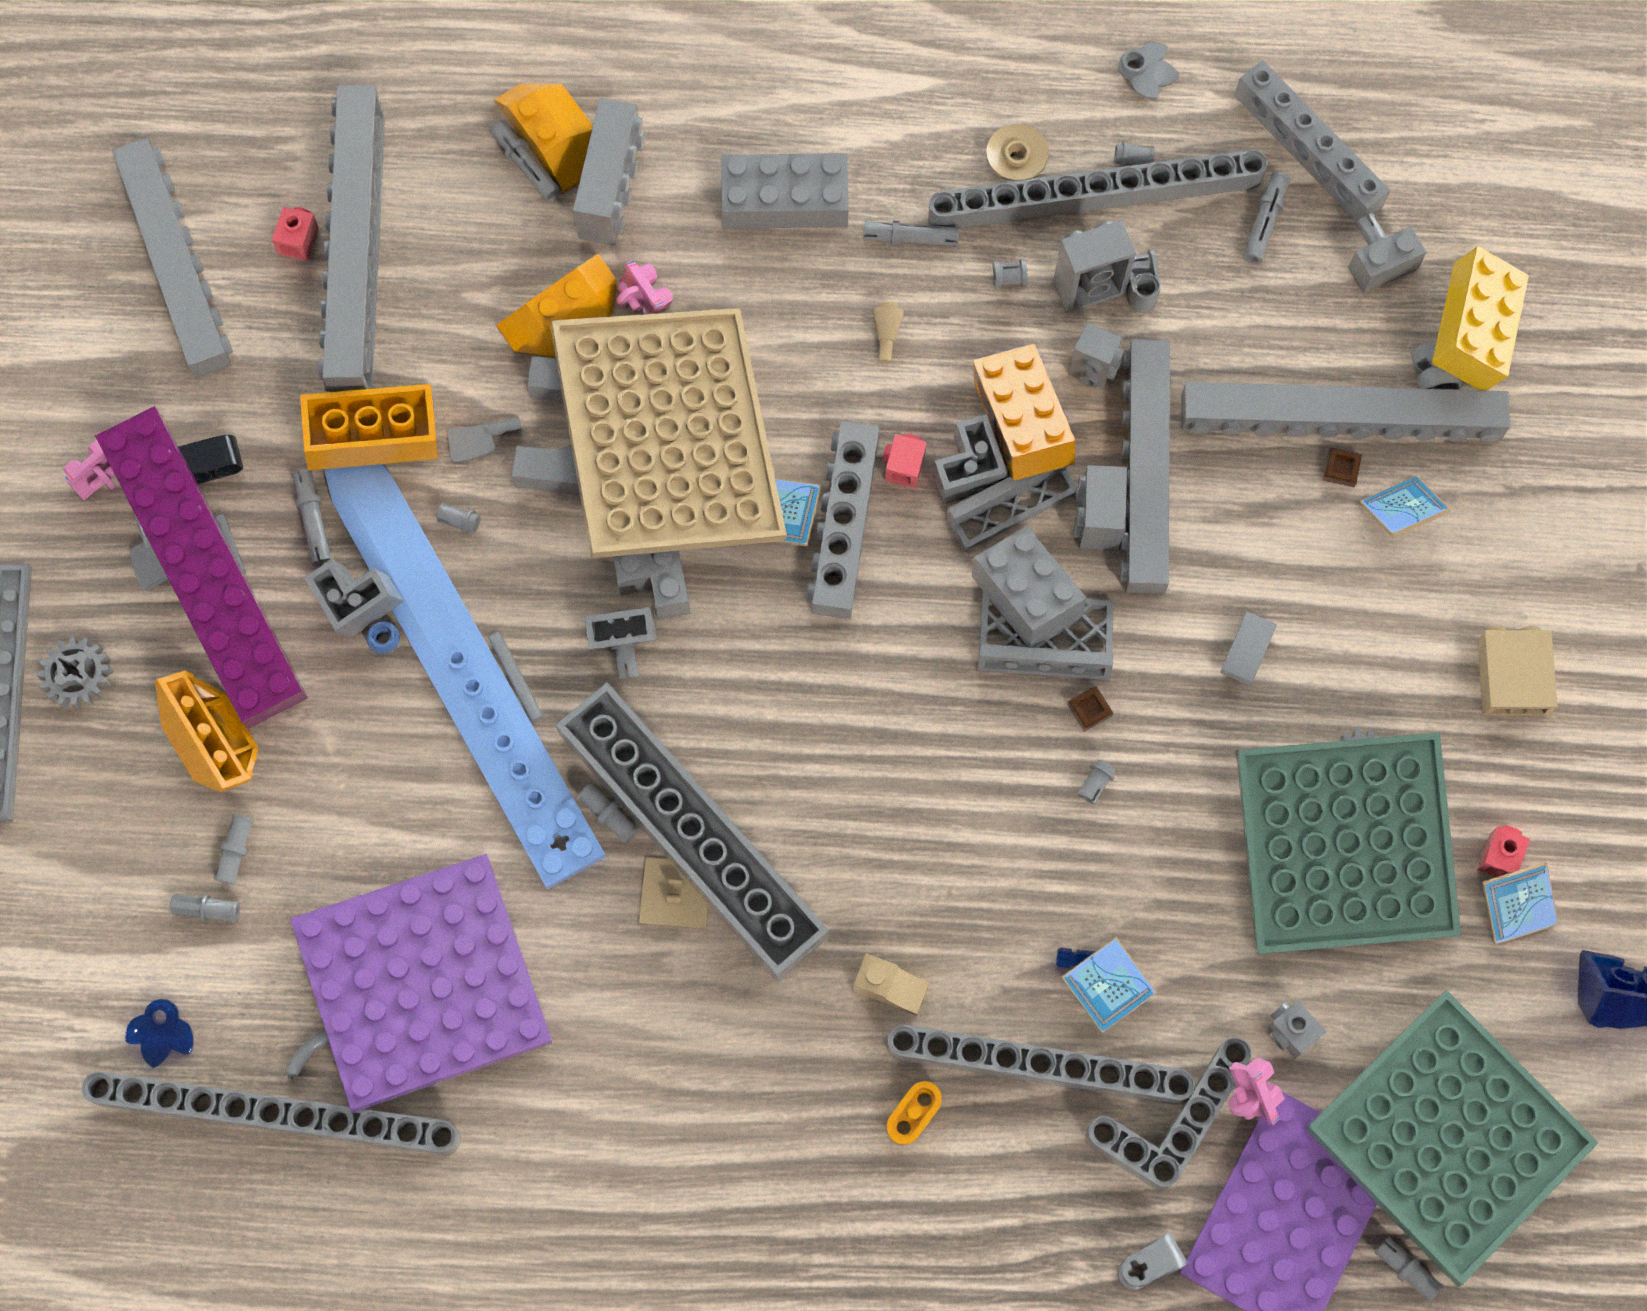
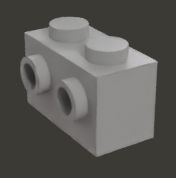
[1068,322,1124,389]

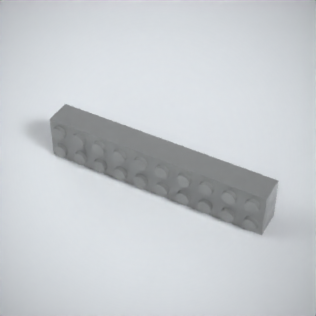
[318,85,385,392]
[556,682,829,982]

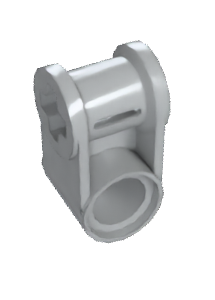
[1127,249,1160,313]
[1117,1232,1188,1290]

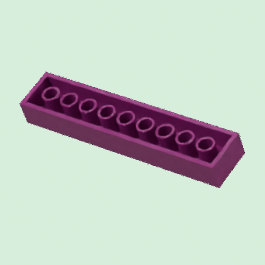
[95,406,308,729]

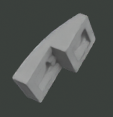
[1220,611,1277,686]

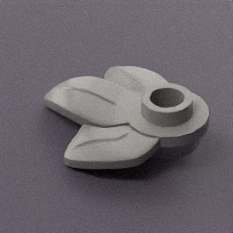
[1118,42,1179,99]

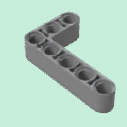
[1086,1037,1252,1190]

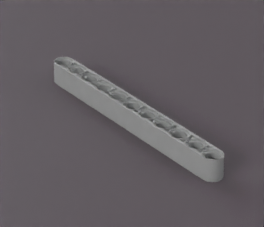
[928,150,1267,228]
[82,1072,461,1156]

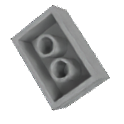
[1053,220,1136,313]
[972,526,1086,648]

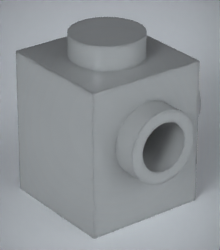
[1267,1000,1326,1059]

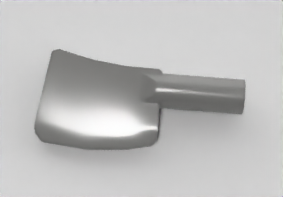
[447,417,522,463]
[130,515,168,590]

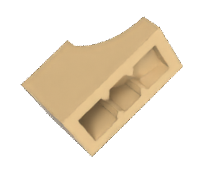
[853,953,929,1016]

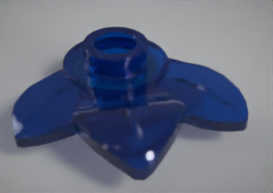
[125,999,194,1068]

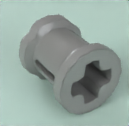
[993,259,1028,289]

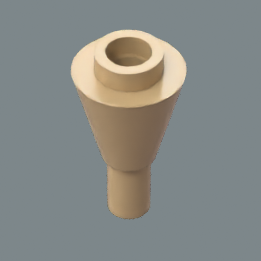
[873,302,904,362]

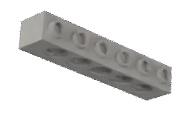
[1234,60,1391,222]
[807,421,880,619]

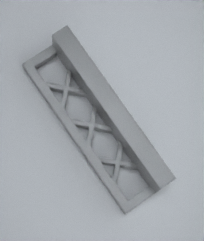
[947,467,1077,551]

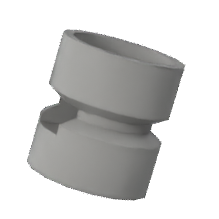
[1411,341,1462,390]

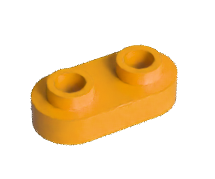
[886,1081,942,1146]

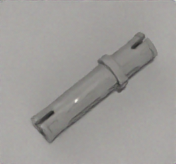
[490,120,561,202]
[1243,172,1291,264]
[863,220,959,247]
[291,468,333,566]

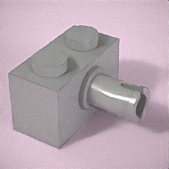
[1348,214,1427,293]
[584,607,658,679]

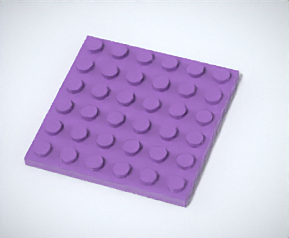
[290,854,552,1113]

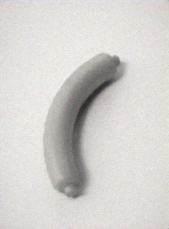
[286,1030,329,1080]

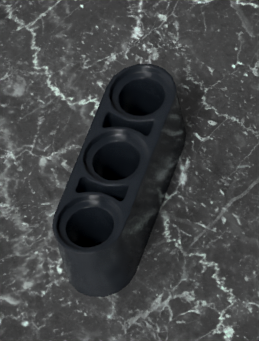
[178,435,243,484]

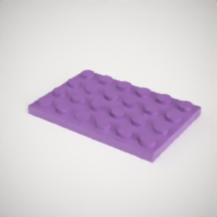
[1179,1092,1377,1311]

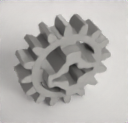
[37,636,113,709]

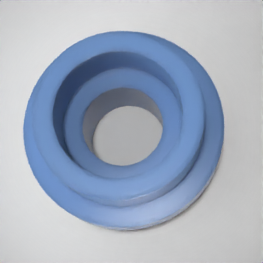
[366,621,400,654]

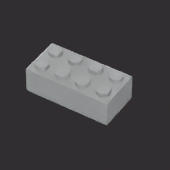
[573,98,645,245]
[722,153,848,229]

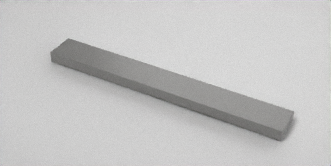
[0,564,32,821]

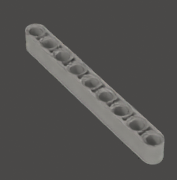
[887,1025,1195,1104]

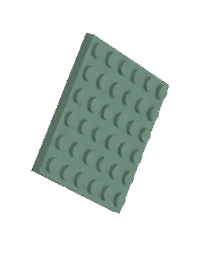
[1236,732,1461,954]
[1305,990,1598,1287]

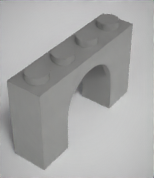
[511,356,580,495]

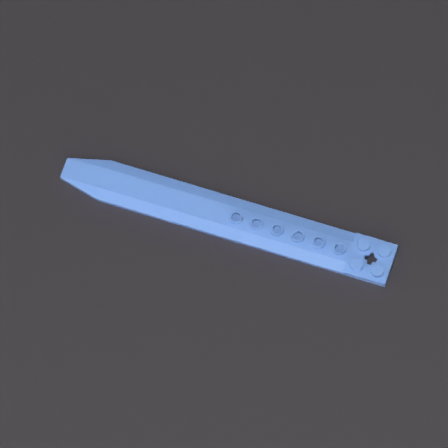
[324,464,606,890]

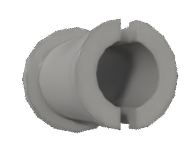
[1114,141,1155,166]
[436,502,480,535]
[1077,760,1116,805]

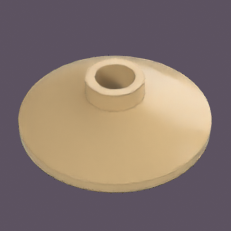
[986,124,1049,181]

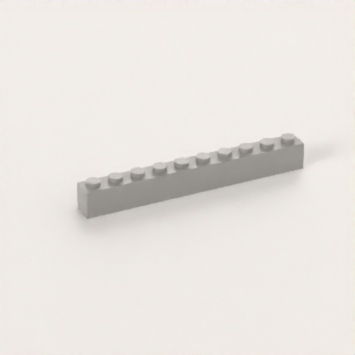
[1181,382,1510,442]

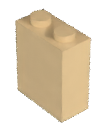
[1477,626,1558,716]

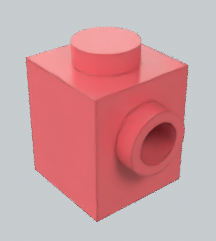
[272,207,319,261]
[882,434,927,488]
[1477,826,1530,878]

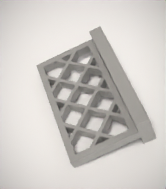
[978,591,1114,680]

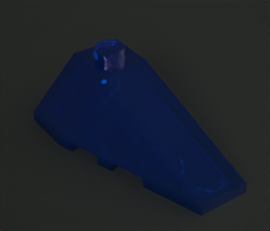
[1578,950,1647,1029]

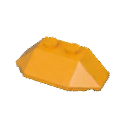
[494,83,593,193]
[496,254,617,358]
[155,670,259,792]

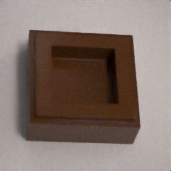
[1323,447,1362,488]
[1067,686,1114,732]

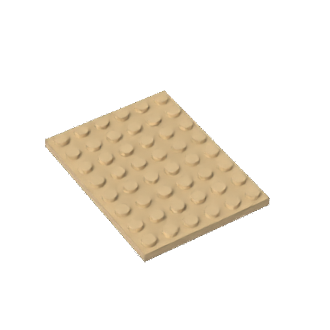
[550,308,787,559]

